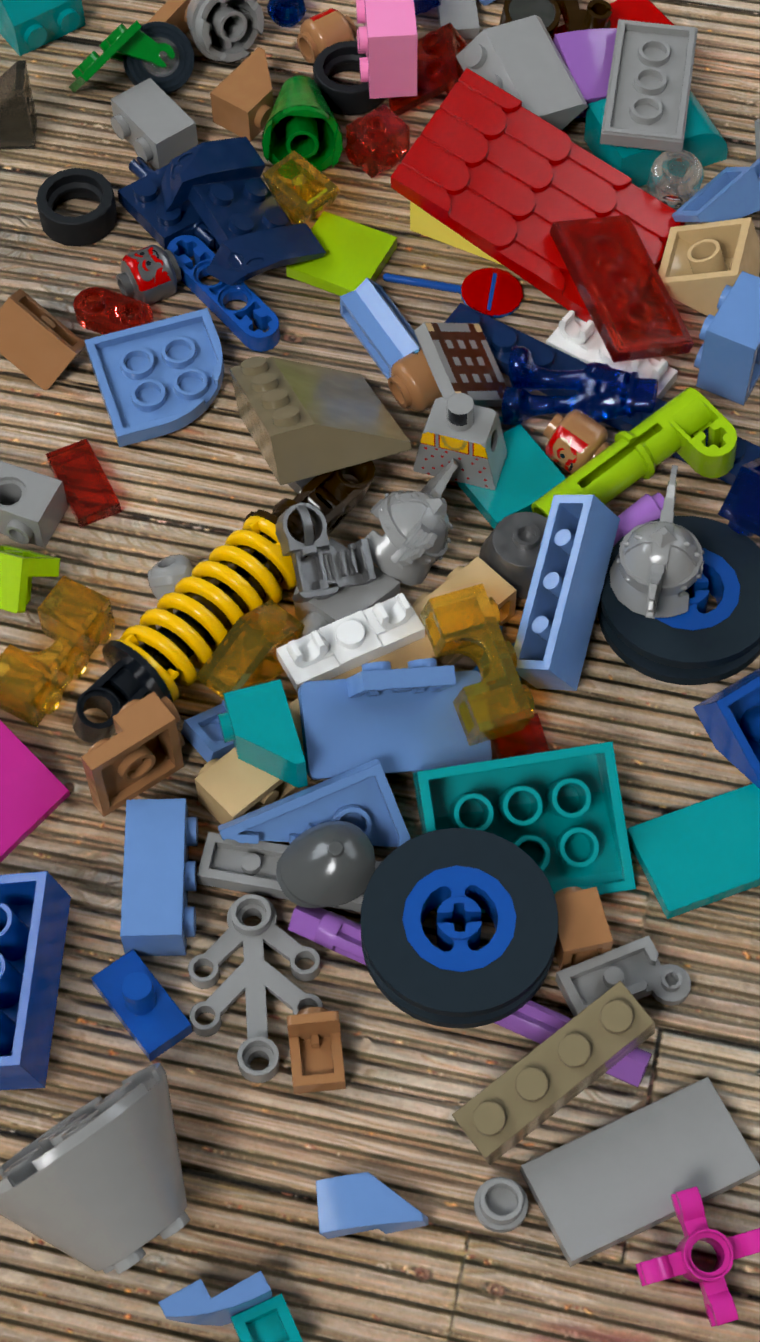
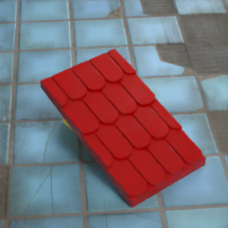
[391,68,686,339]

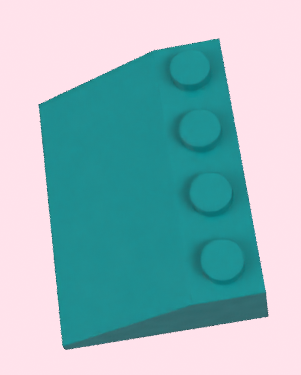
[412,741,636,914]

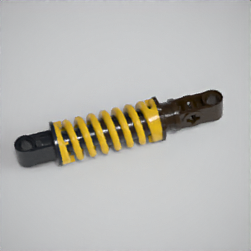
[72,461,375,744]

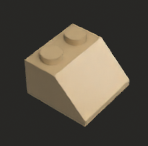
[655,217,760,316]

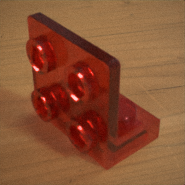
[389,23,468,117]

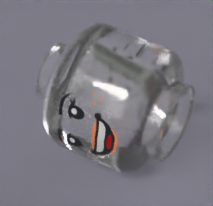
[647,150,704,211]

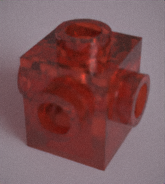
[345,104,410,178]

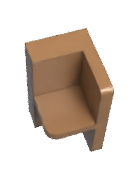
[0,288,85,390]

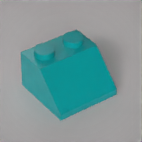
[0,0,86,56]

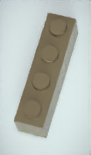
[452,981,655,1165]

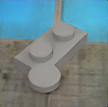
[555,935,691,1017]

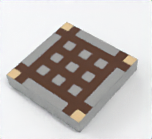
[414,322,512,407]

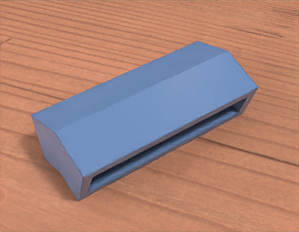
[340,278,421,380]

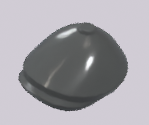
[276,821,376,908]

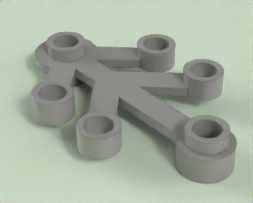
[188,894,323,1083]

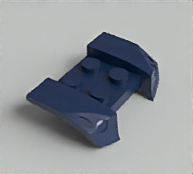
[161,137,326,286]

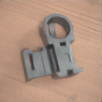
[276,503,376,603]

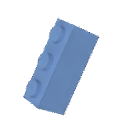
[120,798,198,957]

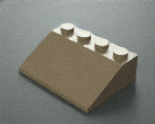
[230,357,412,485]

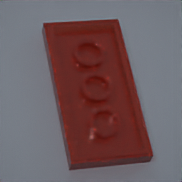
[550,215,694,362]

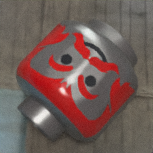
[116,245,182,307]

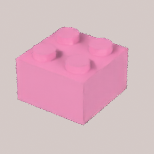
[356,0,418,99]

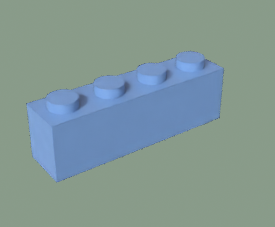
[508,495,620,691]

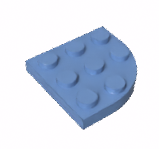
[84,308,224,447]

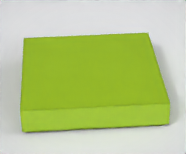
[286,211,397,296]

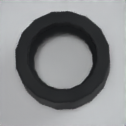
[313,41,385,115]
[36,168,117,247]

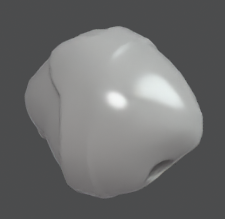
[148,554,193,600]

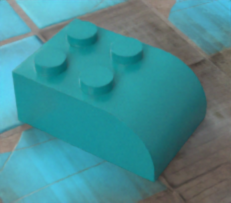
[584,89,728,187]

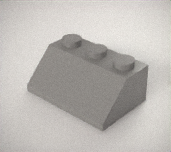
[456,15,588,130]

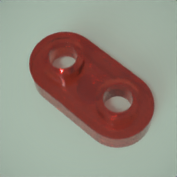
[73,287,154,335]

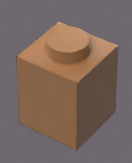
[554,886,613,970]

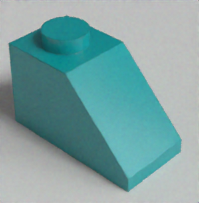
[218,679,308,788]

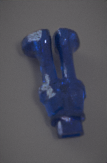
[502,346,658,426]

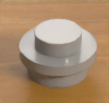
[474,1177,528,1233]

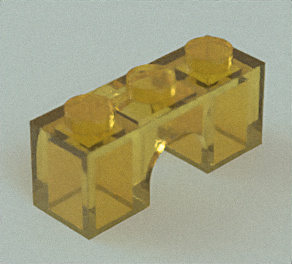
[0,575,115,727]
[420,583,534,746]

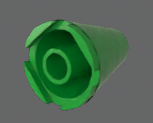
[262,76,343,180]

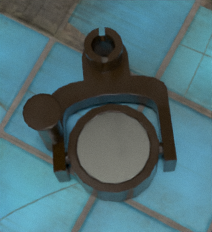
[499,0,612,40]

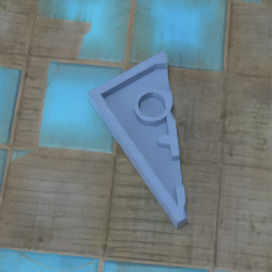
[217,759,411,847]

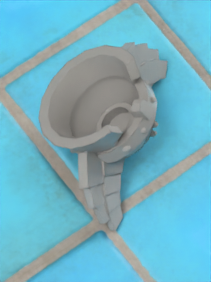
[365,458,458,586]
[610,465,704,619]

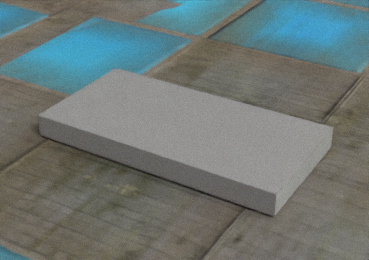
[600,19,698,153]
[520,1077,760,1267]

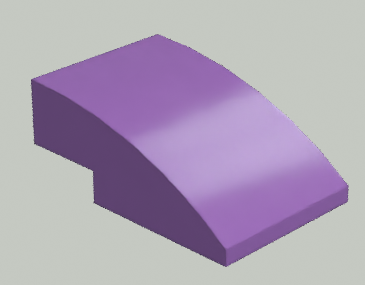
[553,28,617,119]

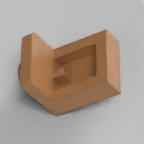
[287,1007,346,1094]

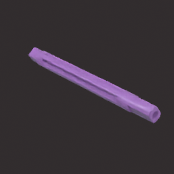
[288,905,652,1088]

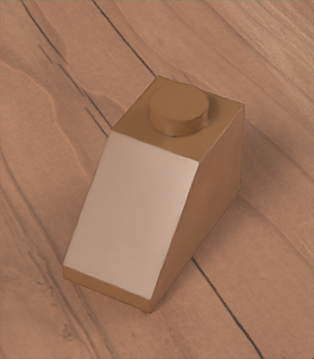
[210,47,274,142]

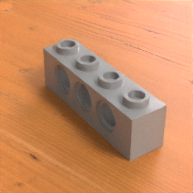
[0,461,68,548]

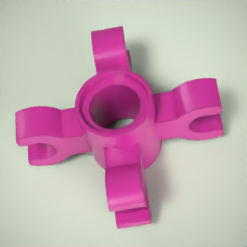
[635,1186,760,1327]

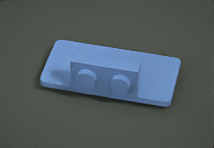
[298,658,492,780]

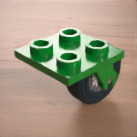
[69,20,194,94]

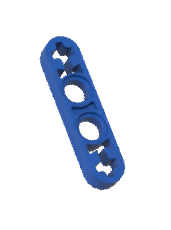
[167,235,280,352]

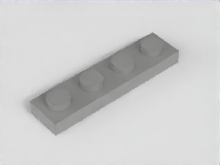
[197,832,382,913]

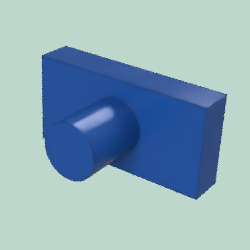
[91,949,193,1062]

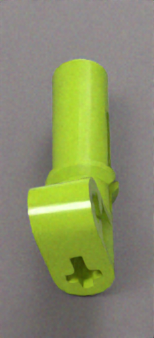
[531,387,737,519]

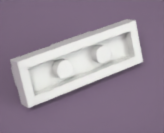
[546,310,678,399]
[276,593,425,694]

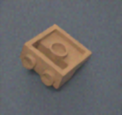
[81,691,185,817]

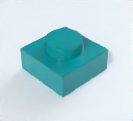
[231,1293,303,1342]

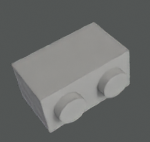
[111,78,198,170]

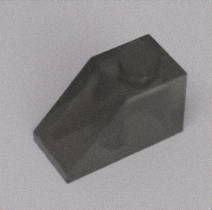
[0,60,38,150]

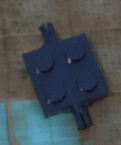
[118,157,220,252]

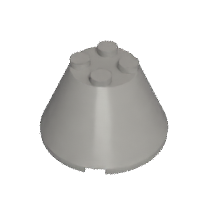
[0,1062,190,1274]

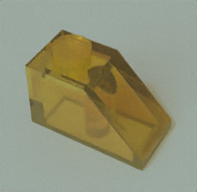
[262,150,340,224]
[197,599,305,700]

